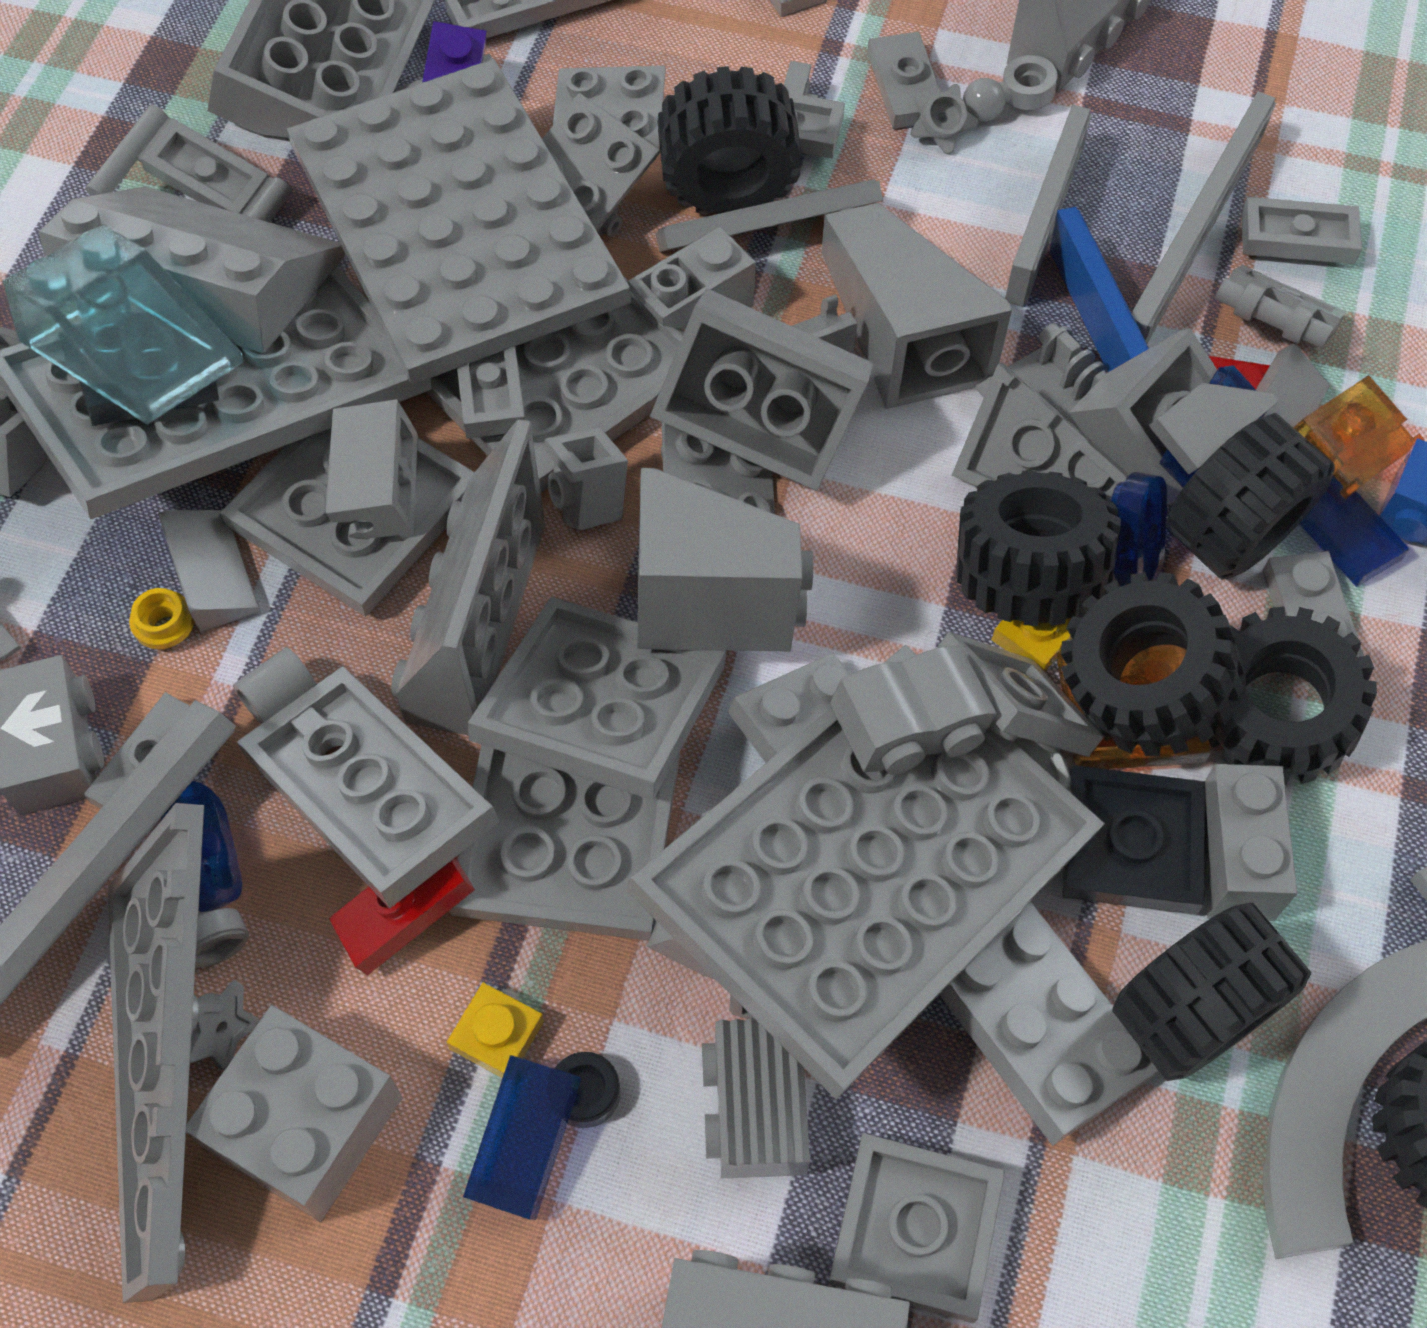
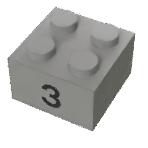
[186,1004,403,1223]

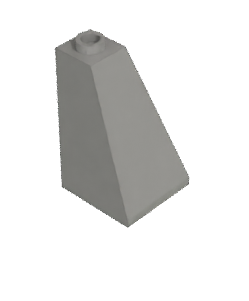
[821,203,1012,409]

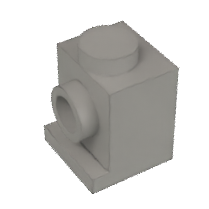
[544,427,628,530]

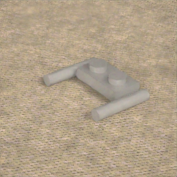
[85,104,292,222]

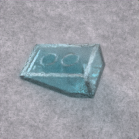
[2,224,243,425]

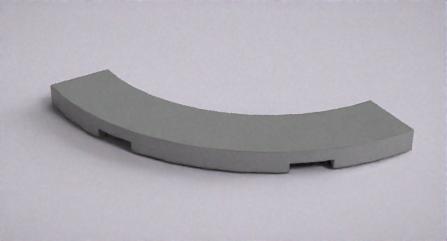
[1263,940,1427,1259]

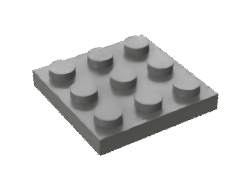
[220,428,474,617]
[468,597,726,801]
[450,745,680,941]

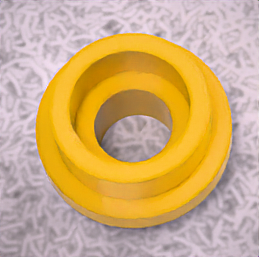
[129,588,194,649]

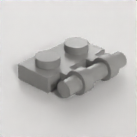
[1215,265,1346,349]

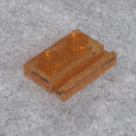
[1293,375,1425,499]

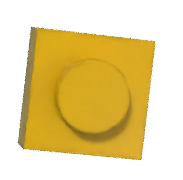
[991,618,1072,672]
[446,982,545,1082]

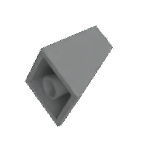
[637,468,813,652]

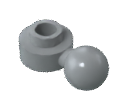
[963,55,1057,122]

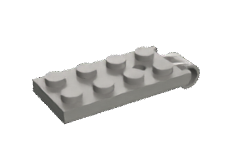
[233,647,500,908]

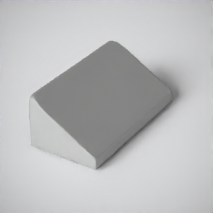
[158,510,261,633]

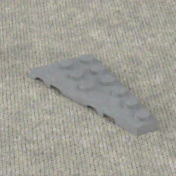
[108,803,204,1303]

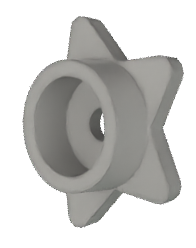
[911,84,978,154]
[190,980,259,1070]

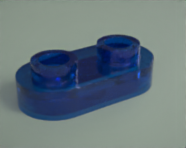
[1111,471,1167,587]
[161,781,242,912]

